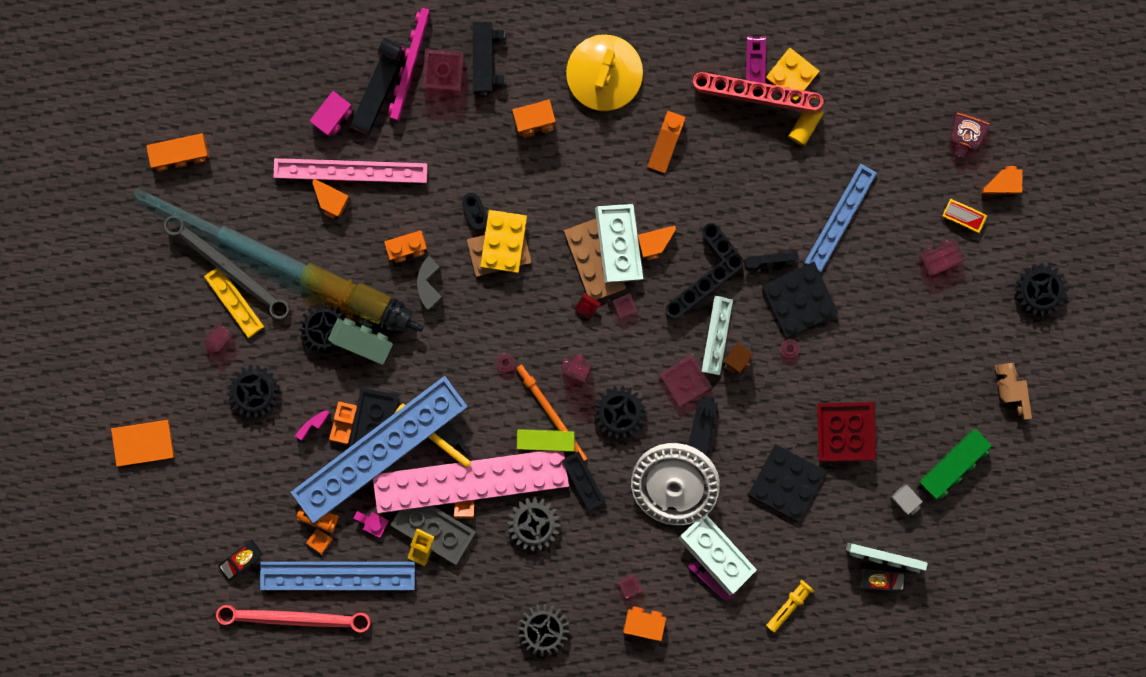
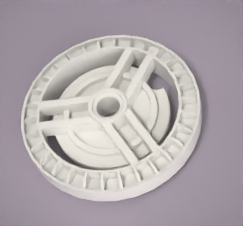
[631,443,720,525]

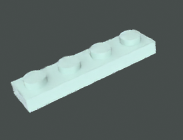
[702,296,733,375]

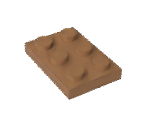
[467,234,532,277]

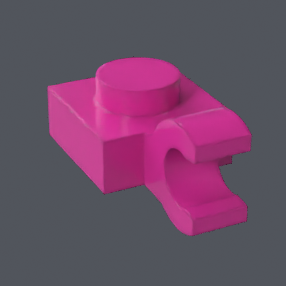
[354,511,389,538]

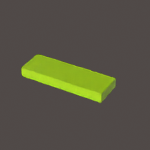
[517,429,575,451]

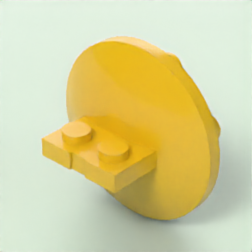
[567,35,643,111]

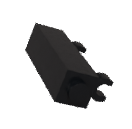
[473,22,506,97]
[684,396,718,470]

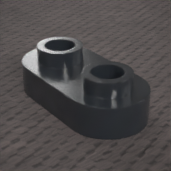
[462,193,488,230]

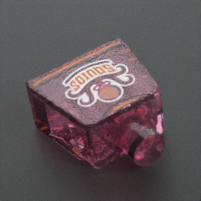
[949,110,991,159]

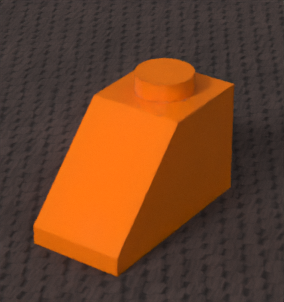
[981,166,1022,194]
[312,179,350,219]
[638,226,676,261]

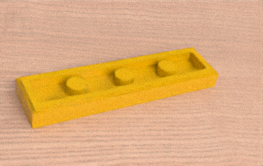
[204,268,265,338]

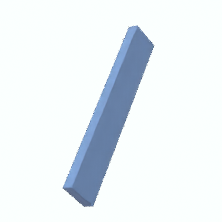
[804,164,877,273]

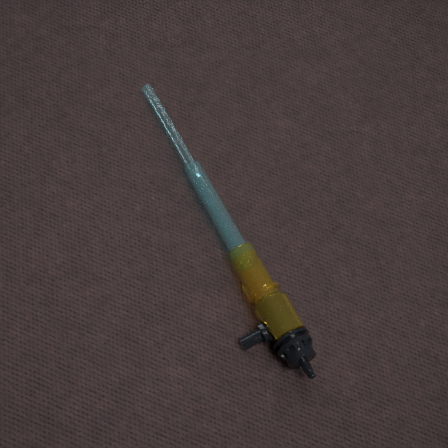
[133,188,424,334]

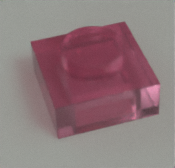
[612,293,638,319]
[617,573,643,599]

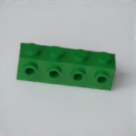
[918,429,992,499]

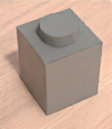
[891,484,922,515]

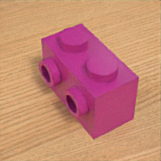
[310,91,353,137]

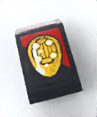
[218,539,264,581]
[860,569,906,592]

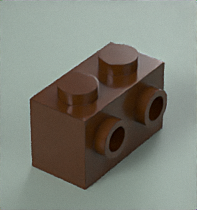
[722,343,753,374]

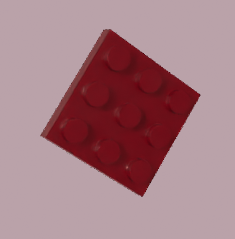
[817,402,877,461]

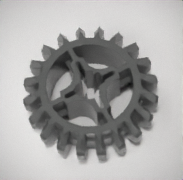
[518,604,570,657]

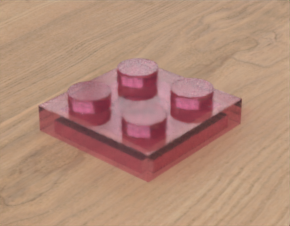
[659,354,712,407]

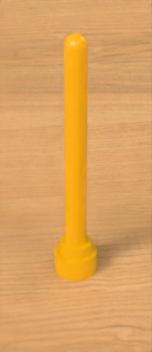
[394,403,471,467]

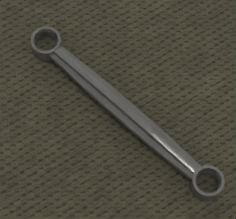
[164,216,290,319]

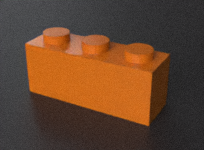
[146,133,210,172]

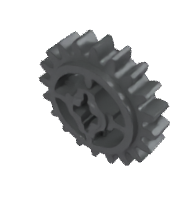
[507,497,561,551]

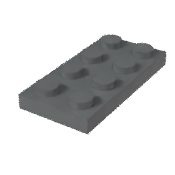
[391,506,476,565]

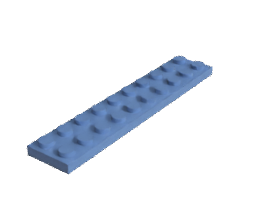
[291,376,468,523]

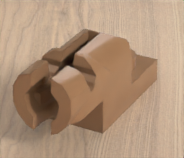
[995,363,1032,420]

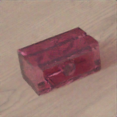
[919,239,965,278]

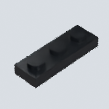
[562,451,606,511]

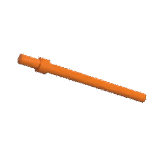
[516,364,587,461]

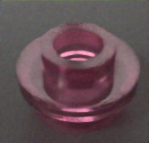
[780,339,799,358]
[496,353,515,372]

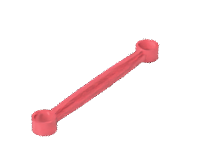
[216,605,371,632]

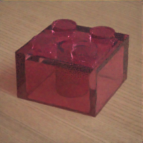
[422,49,465,94]

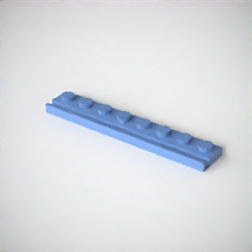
[260,562,415,590]

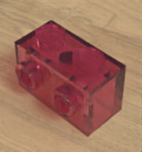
[561,354,592,383]

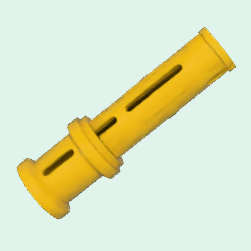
[766,580,814,633]

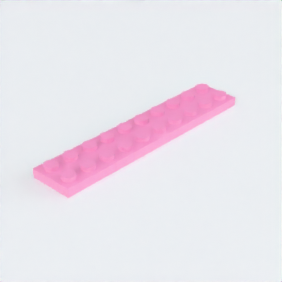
[373,450,569,513]

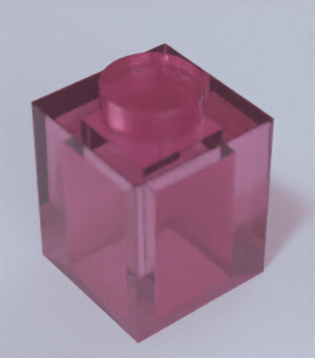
[203,323,235,353]

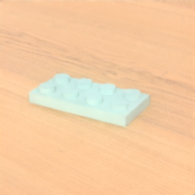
[595,204,643,283]
[678,516,756,596]
[846,543,928,573]

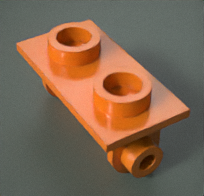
[296,507,339,534]

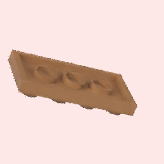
[564,219,626,300]

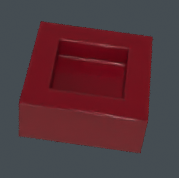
[574,293,601,320]

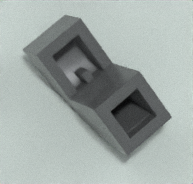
[417,256,443,311]

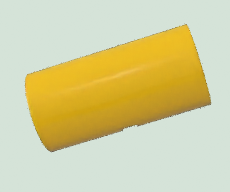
[788,104,824,146]

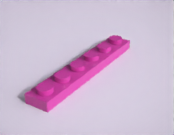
[388,8,430,122]

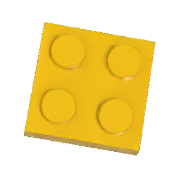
[766,48,819,101]

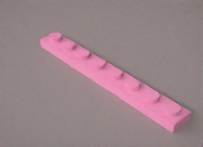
[274,158,428,183]

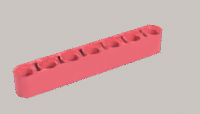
[693,72,824,114]

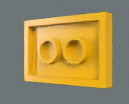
[480,210,527,273]

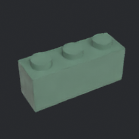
[328,318,393,365]

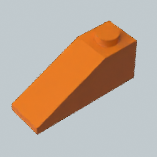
[647,111,686,173]

